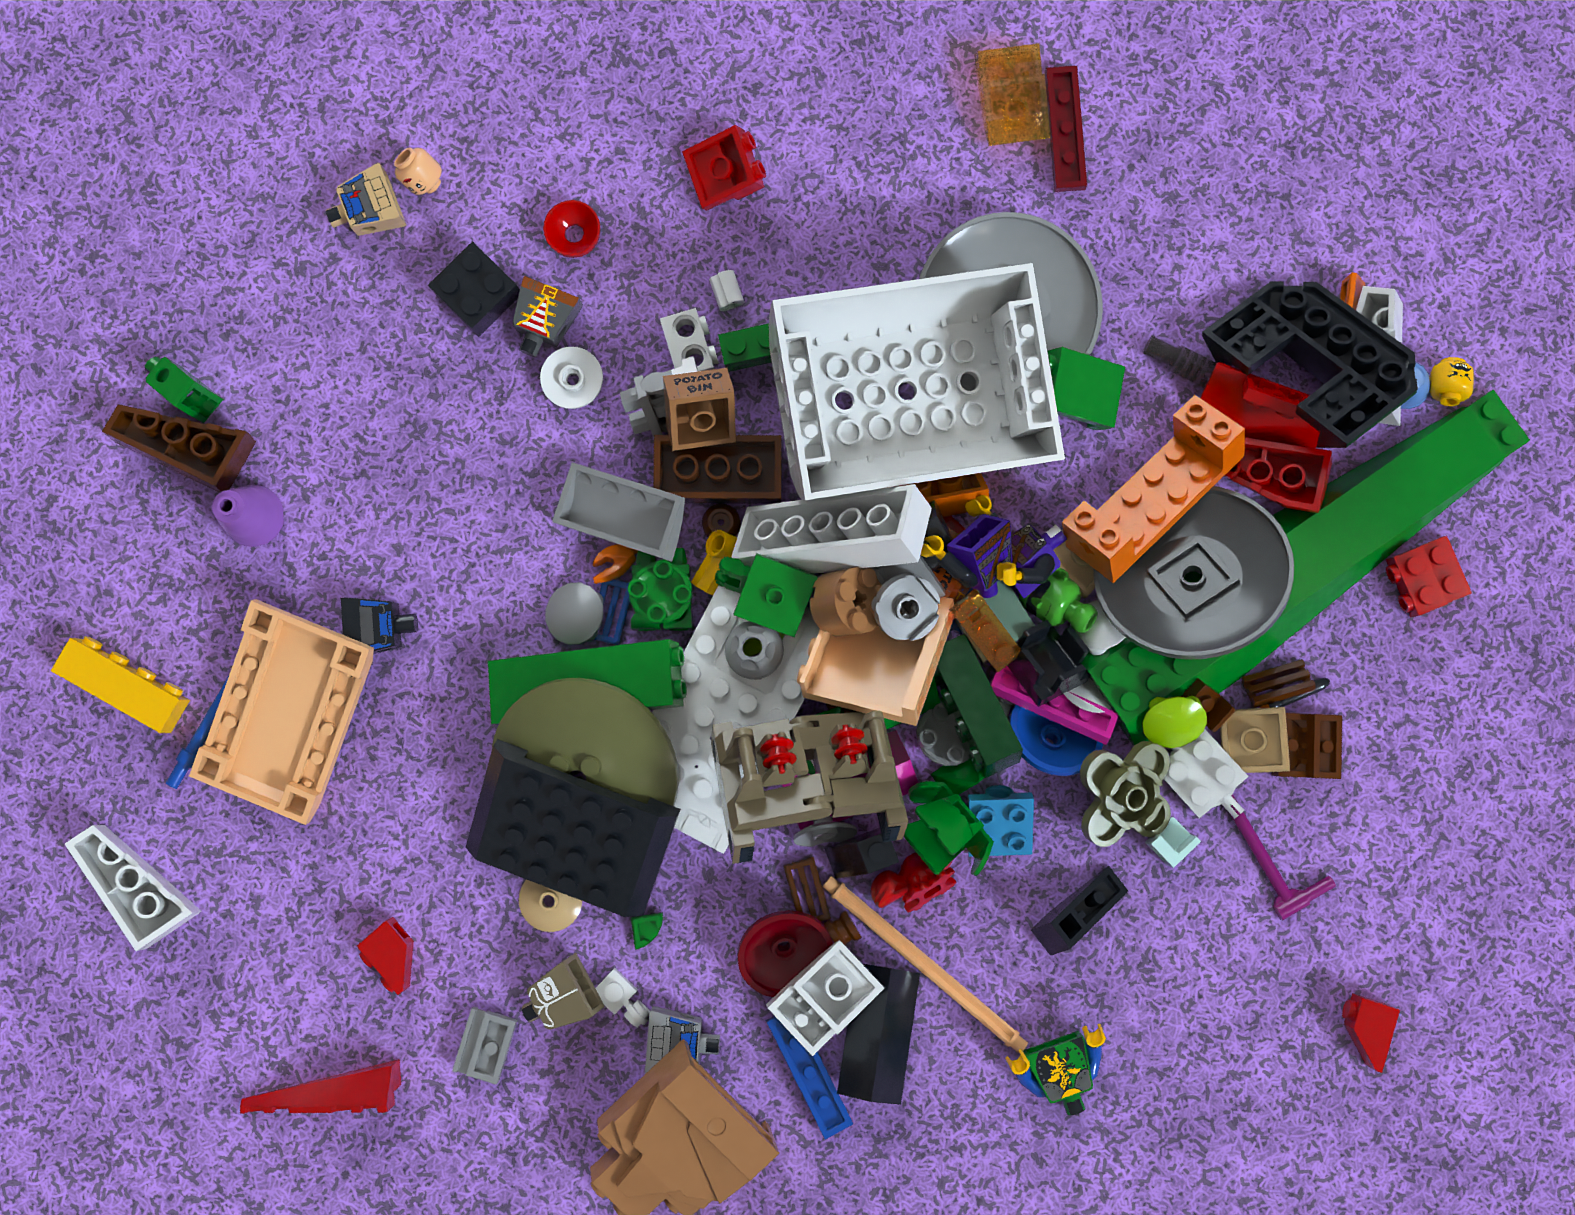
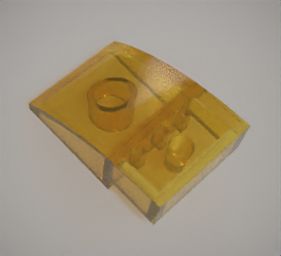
[974,43,1050,146]

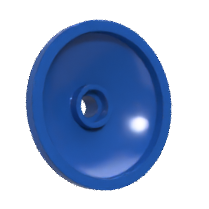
[1009,705,1103,776]

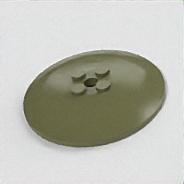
[491,678,679,806]

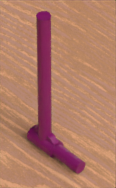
[1229,794,1336,921]

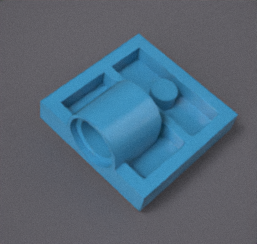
[968,785,1034,857]

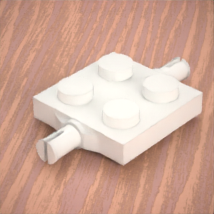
[1164,729,1249,819]

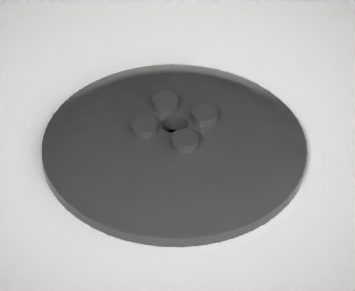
[1094,486,1294,660]

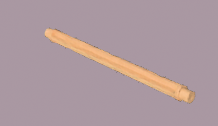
[822,876,1028,1054]

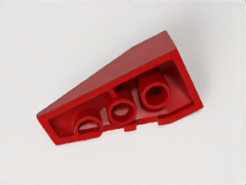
[1224,438,1332,513]

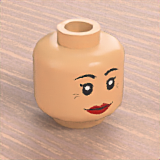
[394,148,442,195]

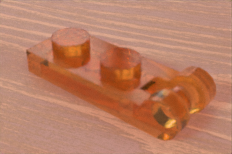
[949,589,1021,672]

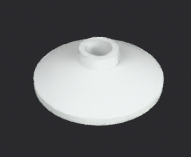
[540,347,603,409]

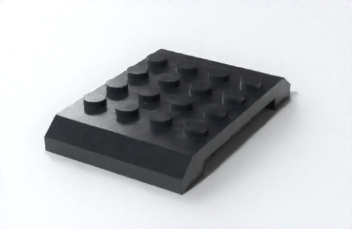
[466,739,681,917]

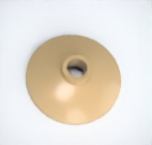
[519,879,582,932]

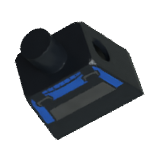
[340,597,418,655]

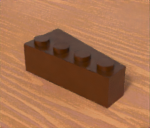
[102,404,256,493]

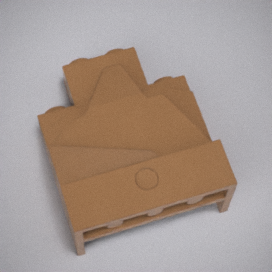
[590,1038,780,1215]

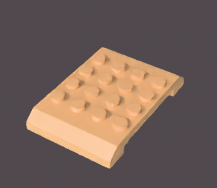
[189,599,374,825]

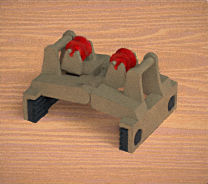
[711,711,909,864]

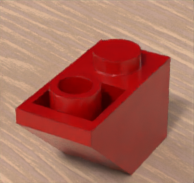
[357,917,414,995]

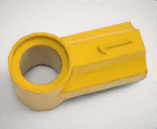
[691,530,737,595]

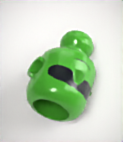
[1019,568,1098,633]

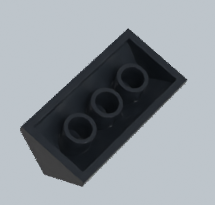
[837,964,920,1105]

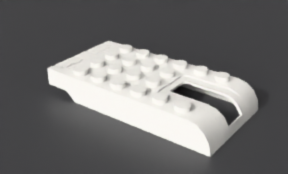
[652,585,820,854]

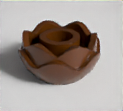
[702,503,741,537]

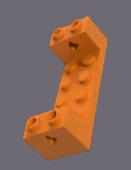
[1062,395,1245,583]

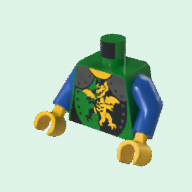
[1005,1023,1106,1115]

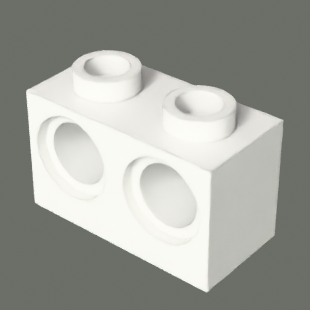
[660,308,719,371]

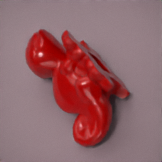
[870,852,957,913]

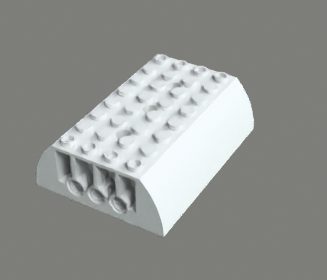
[769,263,1065,501]

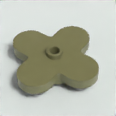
[1080,741,1171,847]

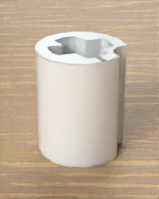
[709,270,744,311]

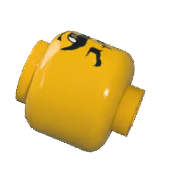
[1429,357,1474,406]

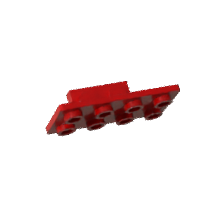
[1200,362,1320,448]

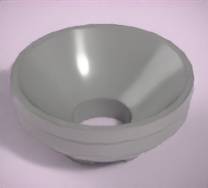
[725,621,784,680]

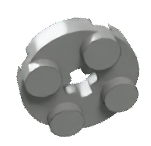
[871,573,940,641]

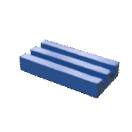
[594,580,630,645]

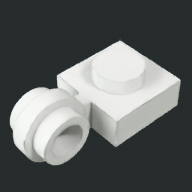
[595,968,650,1028]

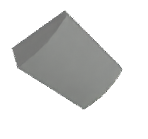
[552,462,685,562]

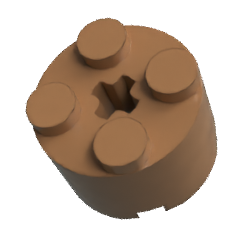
[810,567,882,636]

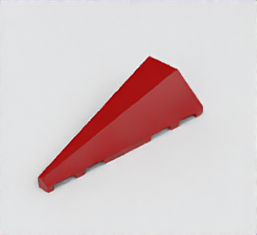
[240,1059,401,1114]

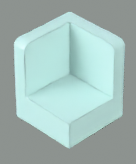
[1145,817,1201,868]

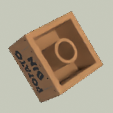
[663,368,736,451]

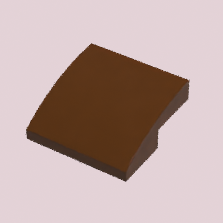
[1271,713,1342,779]

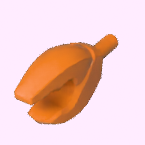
[593,544,638,584]

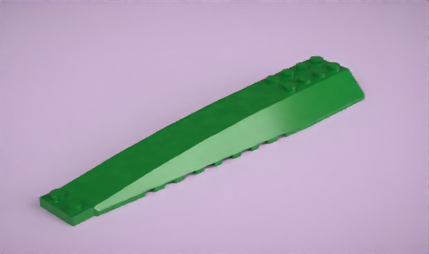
[1081,389,1530,746]

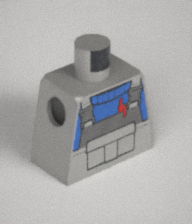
[645,1006,720,1074]

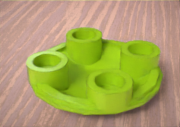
[1142,696,1207,748]

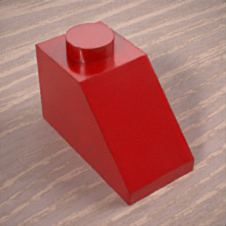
[1342,993,1400,1073]

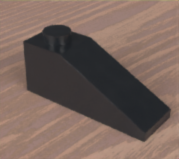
[1031,866,1128,956]

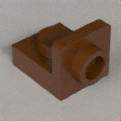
[1181,678,1235,732]

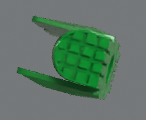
[904,781,994,876]

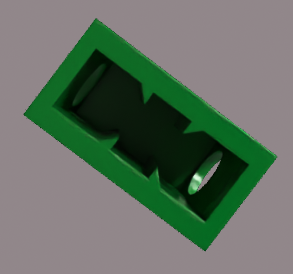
[145,356,224,423]

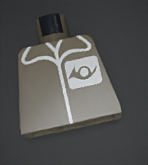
[522,953,605,1030]

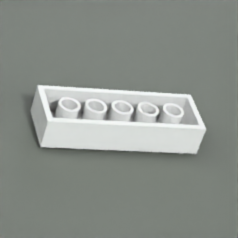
[731,484,932,574]

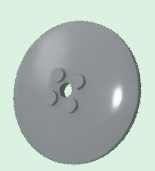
[919,212,1103,391]

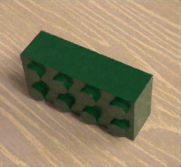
[934,634,1023,778]

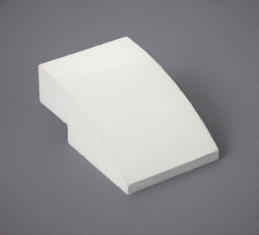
[766,940,884,1056]

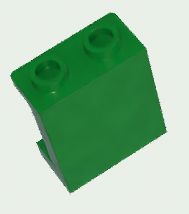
[1047,347,1125,431]

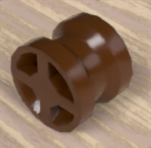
[824,910,862,946]

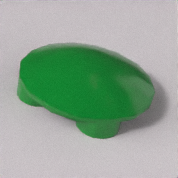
[628,559,692,624]

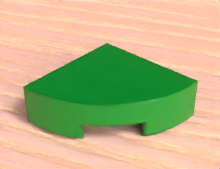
[631,912,663,950]

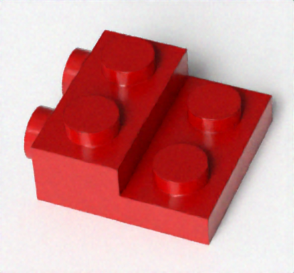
[682,125,766,211]
[1385,535,1472,618]

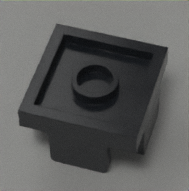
[1001,620,1090,707]

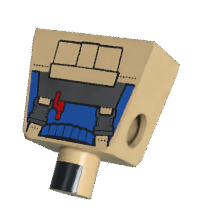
[325,163,407,236]

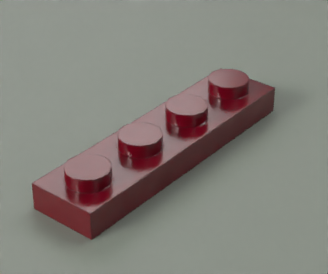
[1045,66,1087,192]

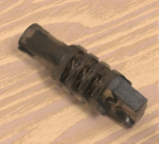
[1143,335,1216,388]

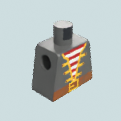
[513,276,583,357]

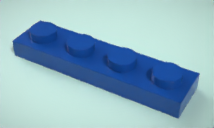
[765,1016,853,1140]

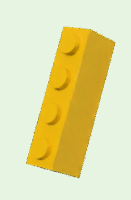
[51,636,190,733]

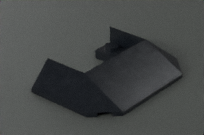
[1202,281,1418,448]

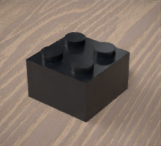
[428,241,520,337]

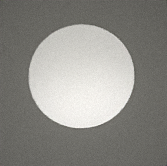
[1063,678,1111,713]

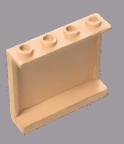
[797,597,955,726]

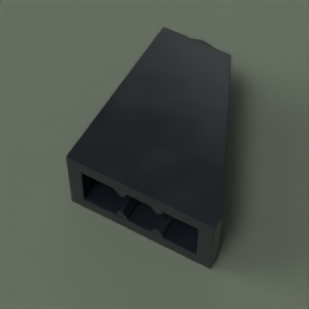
[824,828,899,879]

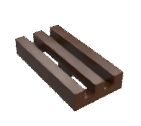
[1241,659,1316,708]
[783,856,831,922]

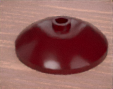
[737,910,833,997]

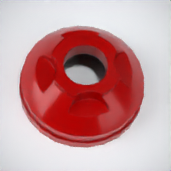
[543,200,601,258]

